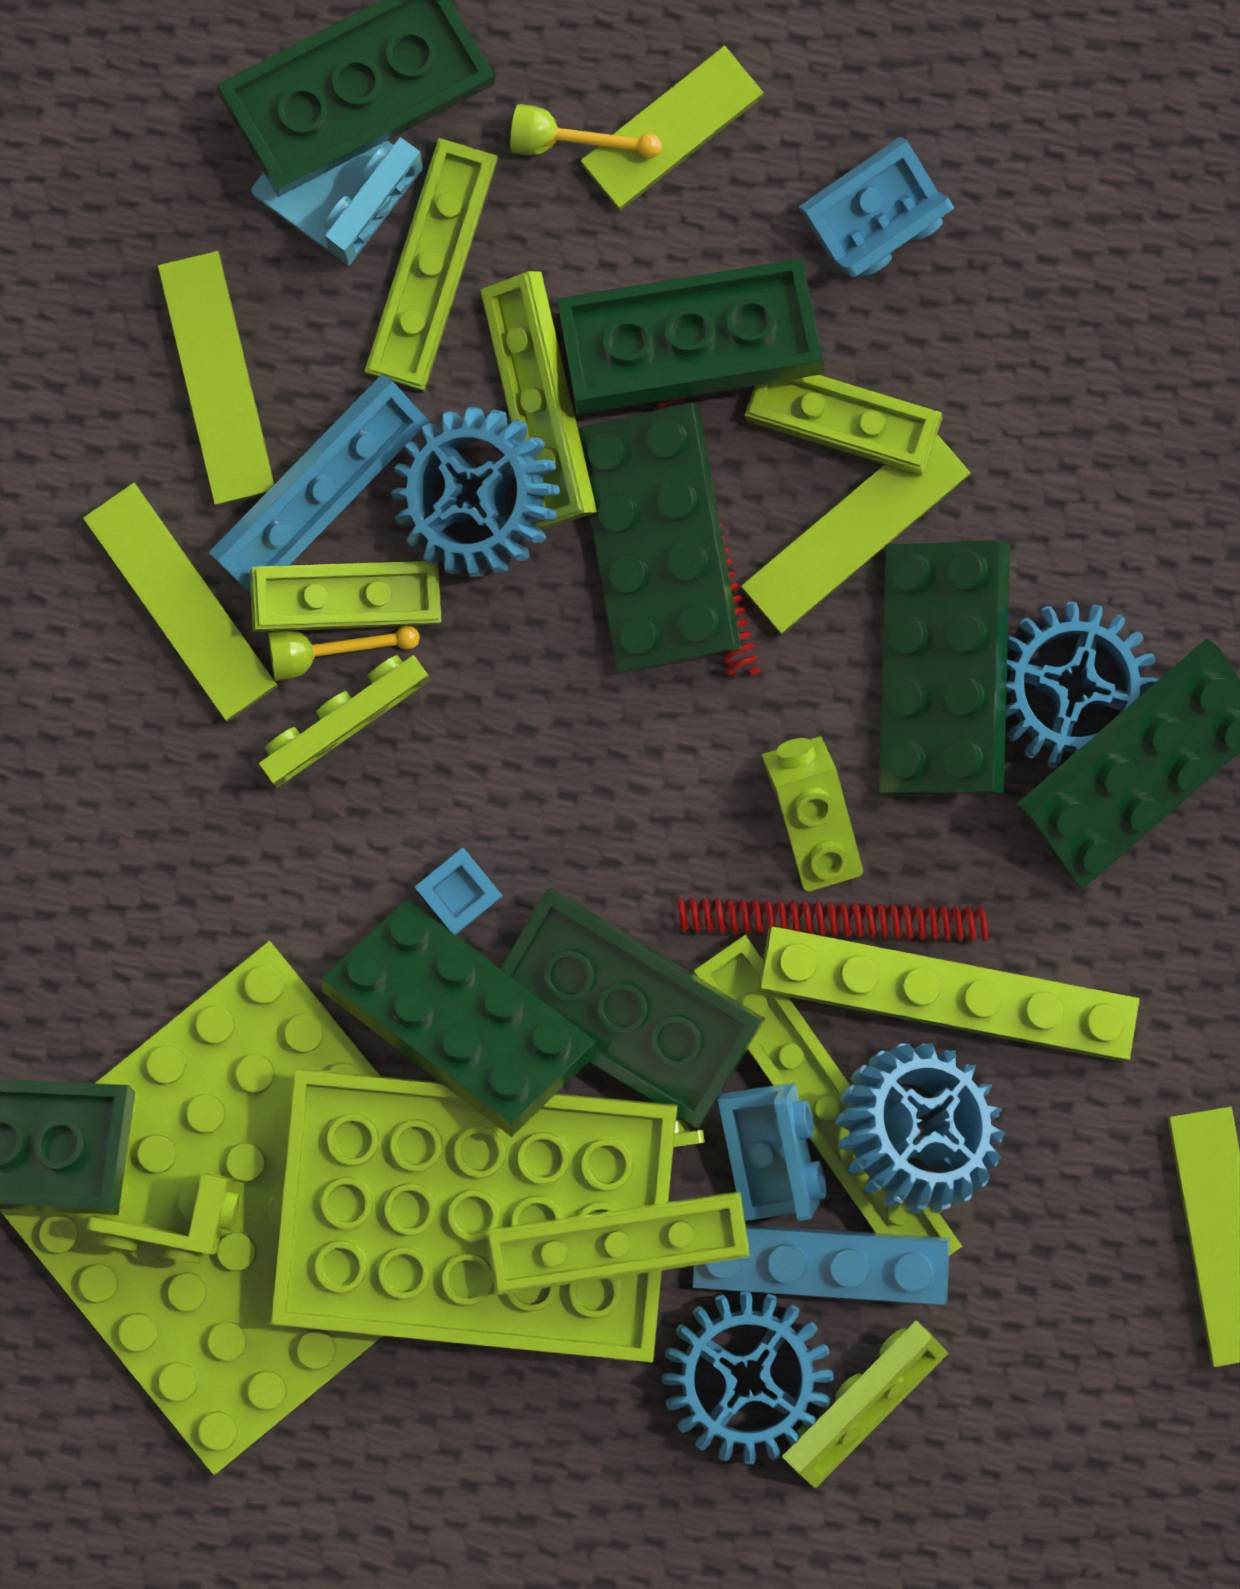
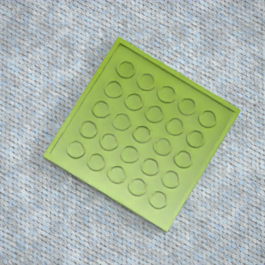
[0,941,383,1475]

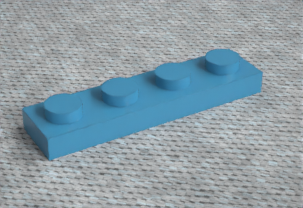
[209,374,429,594]
[693,1225,950,1305]

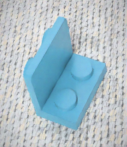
[252,137,423,266]

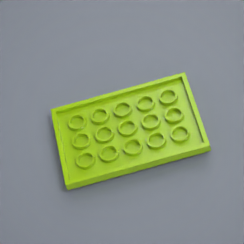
[271,1068,678,1362]

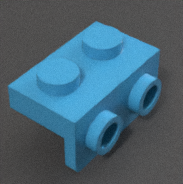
[799,137,954,278]
[718,1083,826,1221]

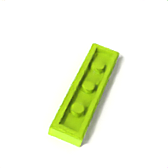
[364,138,498,392]
[158,251,275,507]
[480,271,597,529]
[741,434,971,635]
[83,483,278,722]
[1167,1107,1240,1367]
[486,1191,750,1295]

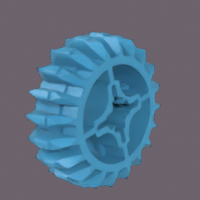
[391,407,560,577]
[1005,602,1159,769]
[835,1043,1006,1214]
[662,1291,833,1464]

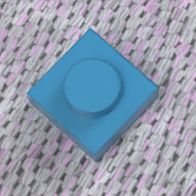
[415,848,503,935]

